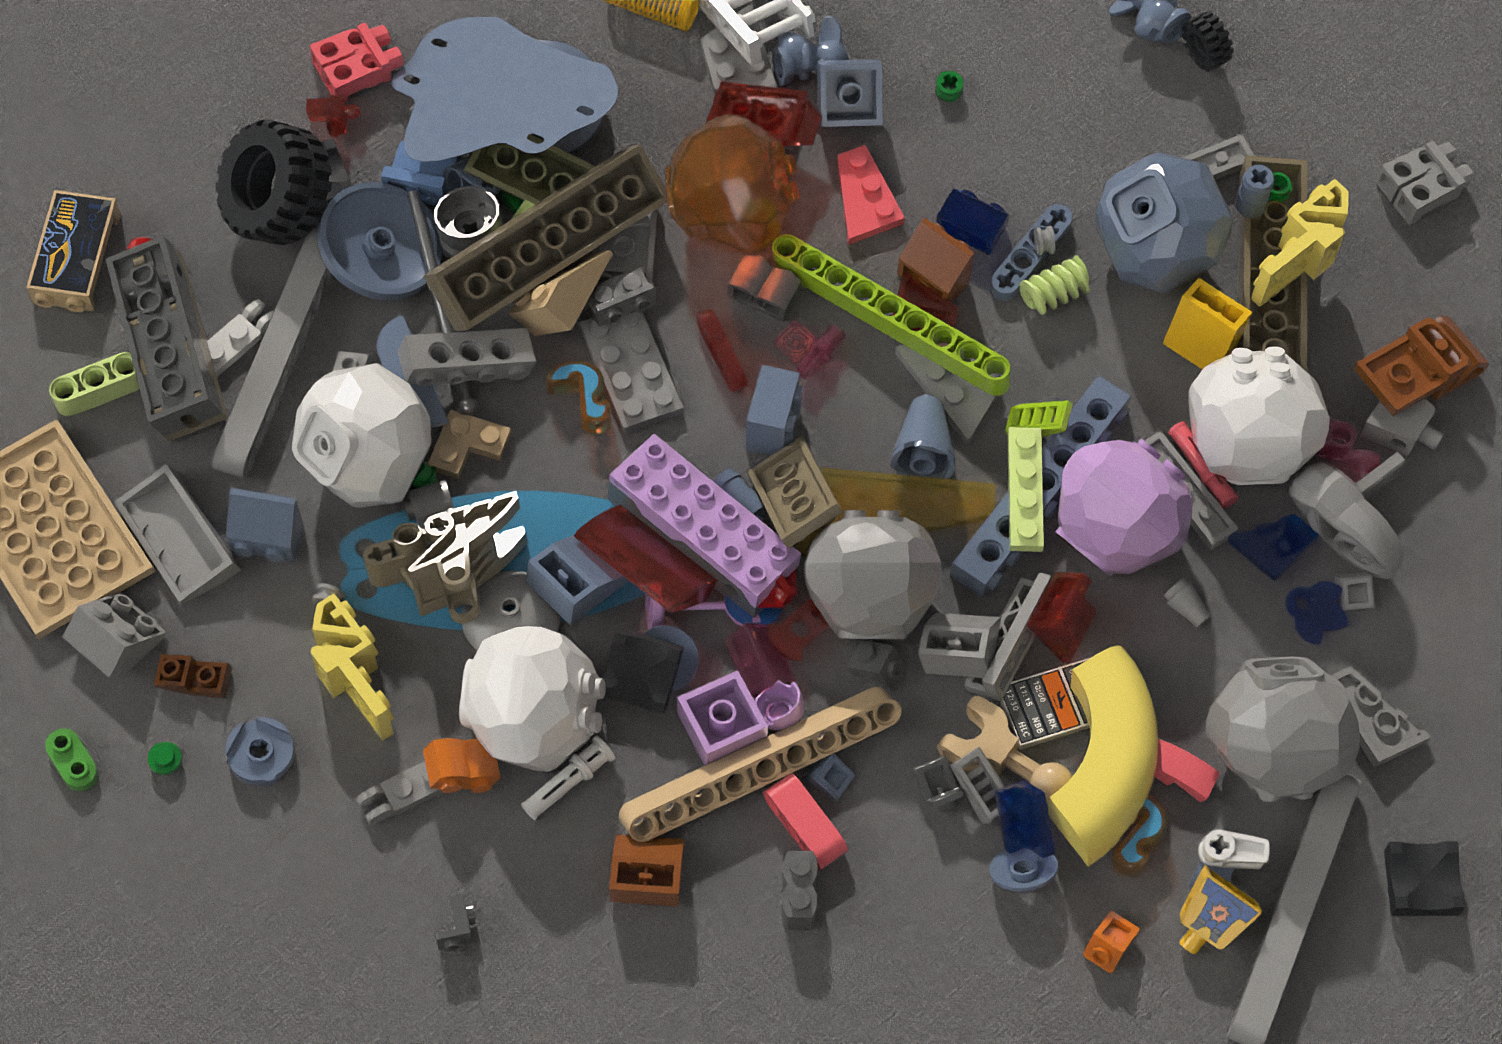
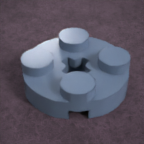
[225,717,295,786]

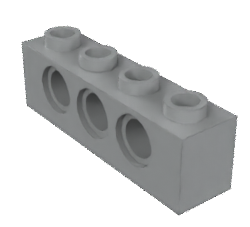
[398,328,536,387]

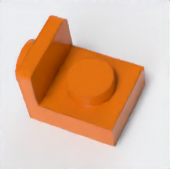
[1083,910,1140,973]

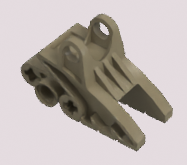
[363,491,528,623]

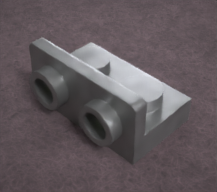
[586,267,656,327]

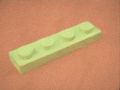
[1008,427,1044,552]

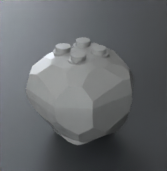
[803,510,941,639]
[1206,656,1360,802]

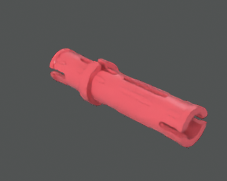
[1168,421,1239,509]

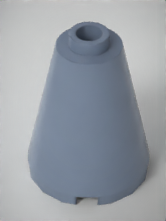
[890,395,956,486]

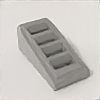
[950,747,1016,823]

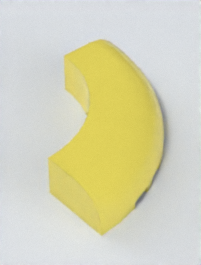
[1048,645,1158,867]

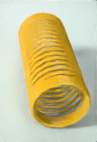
[603,0,700,32]

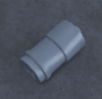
[1235,165,1274,218]
[713,468,768,522]

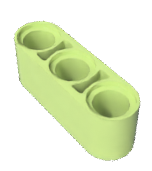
[49,352,140,416]

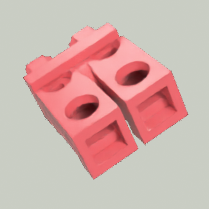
[309,22,404,106]

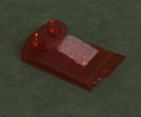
[702,81,822,147]

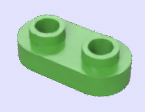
[45,728,98,791]

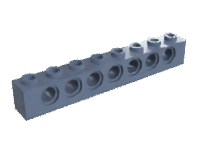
[950,375,1131,598]

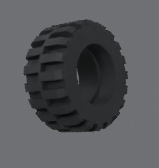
[215,120,332,245]

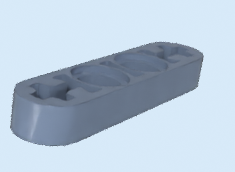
[990,204,1072,301]

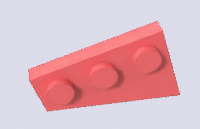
[837,145,905,245]

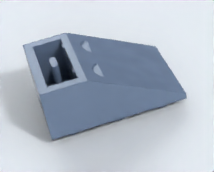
[526,525,644,626]

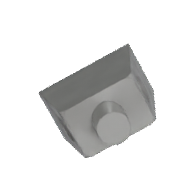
[1360,399,1445,455]

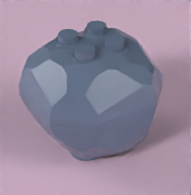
[1095,153,1233,293]

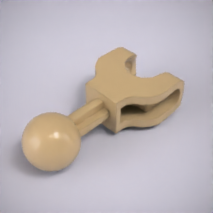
[937,696,1072,805]

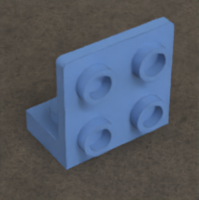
[381,141,460,206]

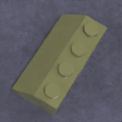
[464,134,596,205]

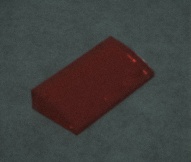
[574,504,718,614]

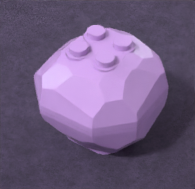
[1055,439,1192,576]

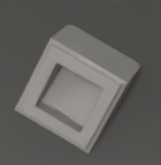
[1335,572,1375,611]

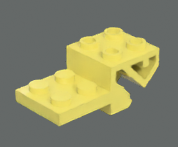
[1251,179,1349,307]
[310,593,394,741]

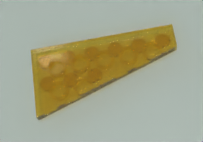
[794,467,996,557]

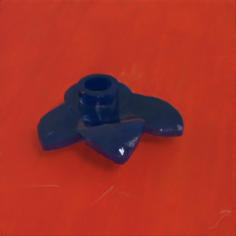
[1285,581,1348,645]

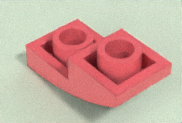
[1154,739,1220,802]

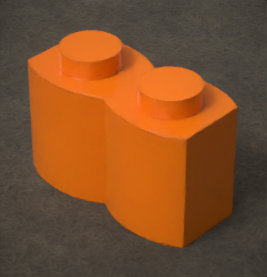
[423,738,501,793]

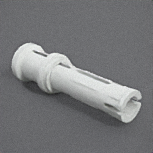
[521,736,615,820]

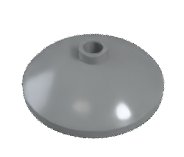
[461,570,561,652]

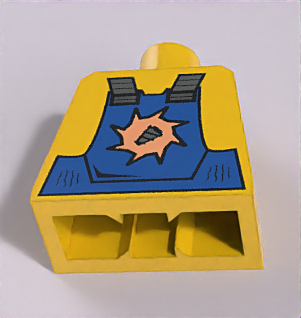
[1179,865,1262,955]

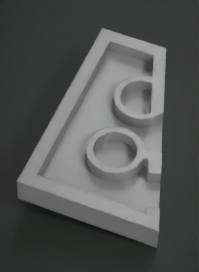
[1330,666,1432,768]

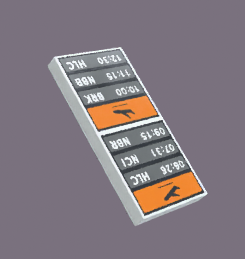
[1001,657,1092,750]

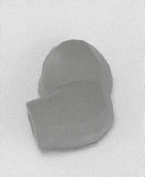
[1288,461,1403,579]

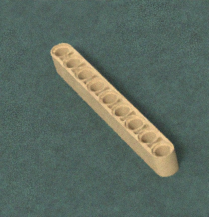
[619,687,901,842]

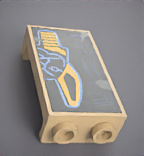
[26,190,121,312]

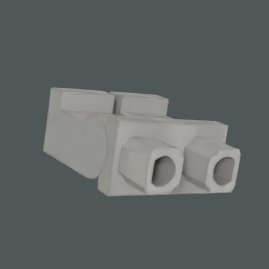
[1375,141,1474,226]

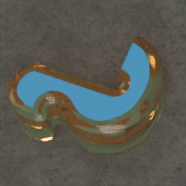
[546,360,611,435]
[1112,794,1168,878]

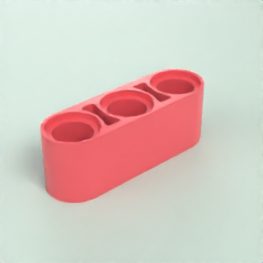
[763,773,848,870]

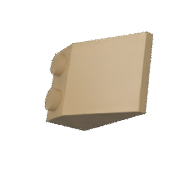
[508,250,613,336]

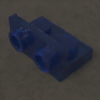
[995,780,1055,858]

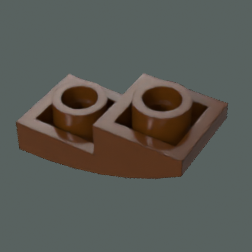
[154,654,232,699]

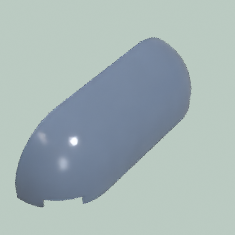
[377,315,449,428]

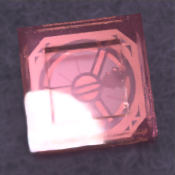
[773,320,818,364]

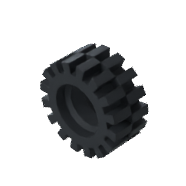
[1182,11,1234,72]

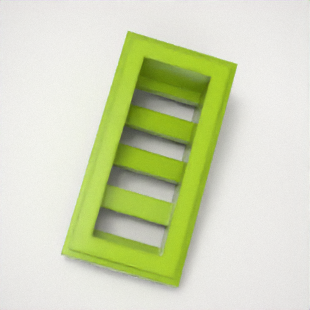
[1005,400,1073,438]

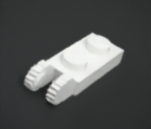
[207,299,274,377]

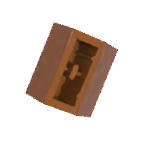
[897,217,974,309]
[609,834,684,907]

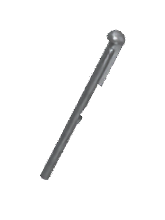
[407,190,479,416]

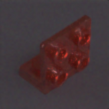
[1027,572,1096,663]

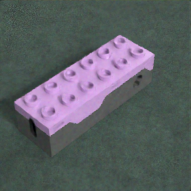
[608,434,801,618]

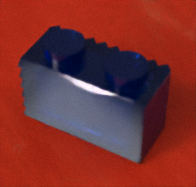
[936,188,1009,255]

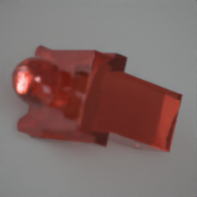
[305,95,360,138]

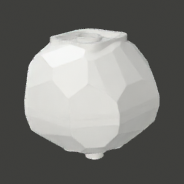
[1188,347,1330,485]
[292,363,431,508]
[459,626,606,772]

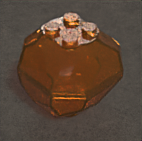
[665,115,800,254]

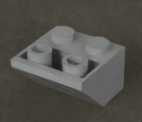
[62,592,167,678]
[918,613,1001,678]

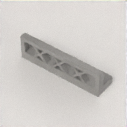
[964,572,1058,702]

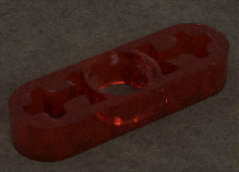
[695,309,748,392]

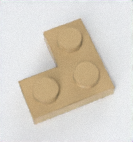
[428,410,512,479]

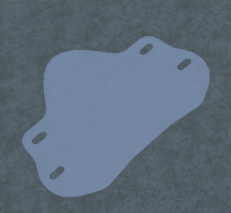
[391,17,618,162]

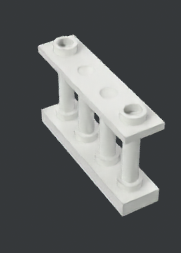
[699,0,815,66]

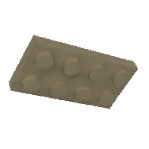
[748,436,843,548]

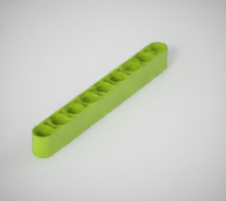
[772,234,1011,396]

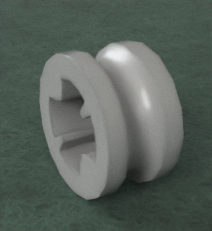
[1034,226,1055,256]
[312,583,346,606]

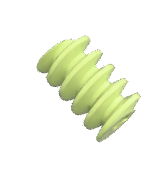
[1019,255,1090,315]

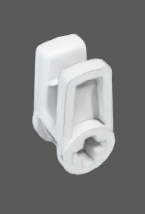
[1198,829,1269,869]

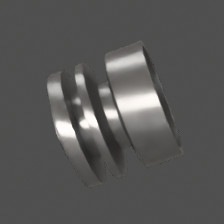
[434,186,504,260]

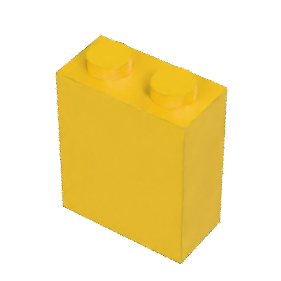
[1162,278,1252,370]

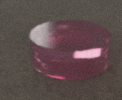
[1347,449,1381,473]

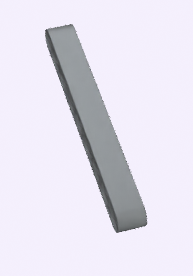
[212,227,332,478]
[1226,775,1361,1044]

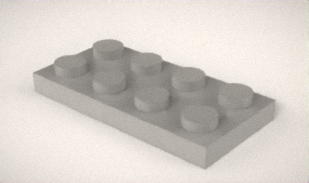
[579,311,684,434]

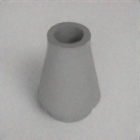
[1164,578,1211,628]

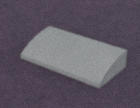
[113,464,242,604]

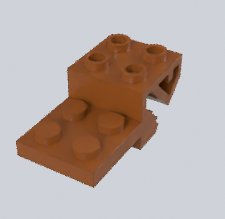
[1353,316,1489,417]

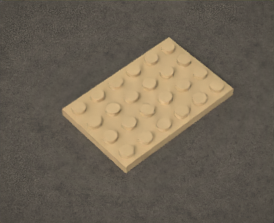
[0,419,155,639]

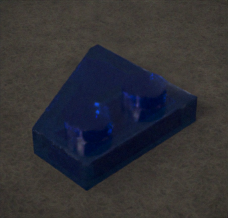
[1227,514,1319,582]

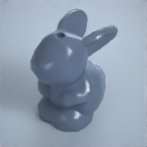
[1109,0,1191,44]
[772,15,849,86]

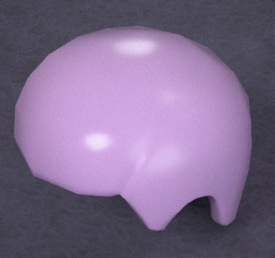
[755,681,805,731]

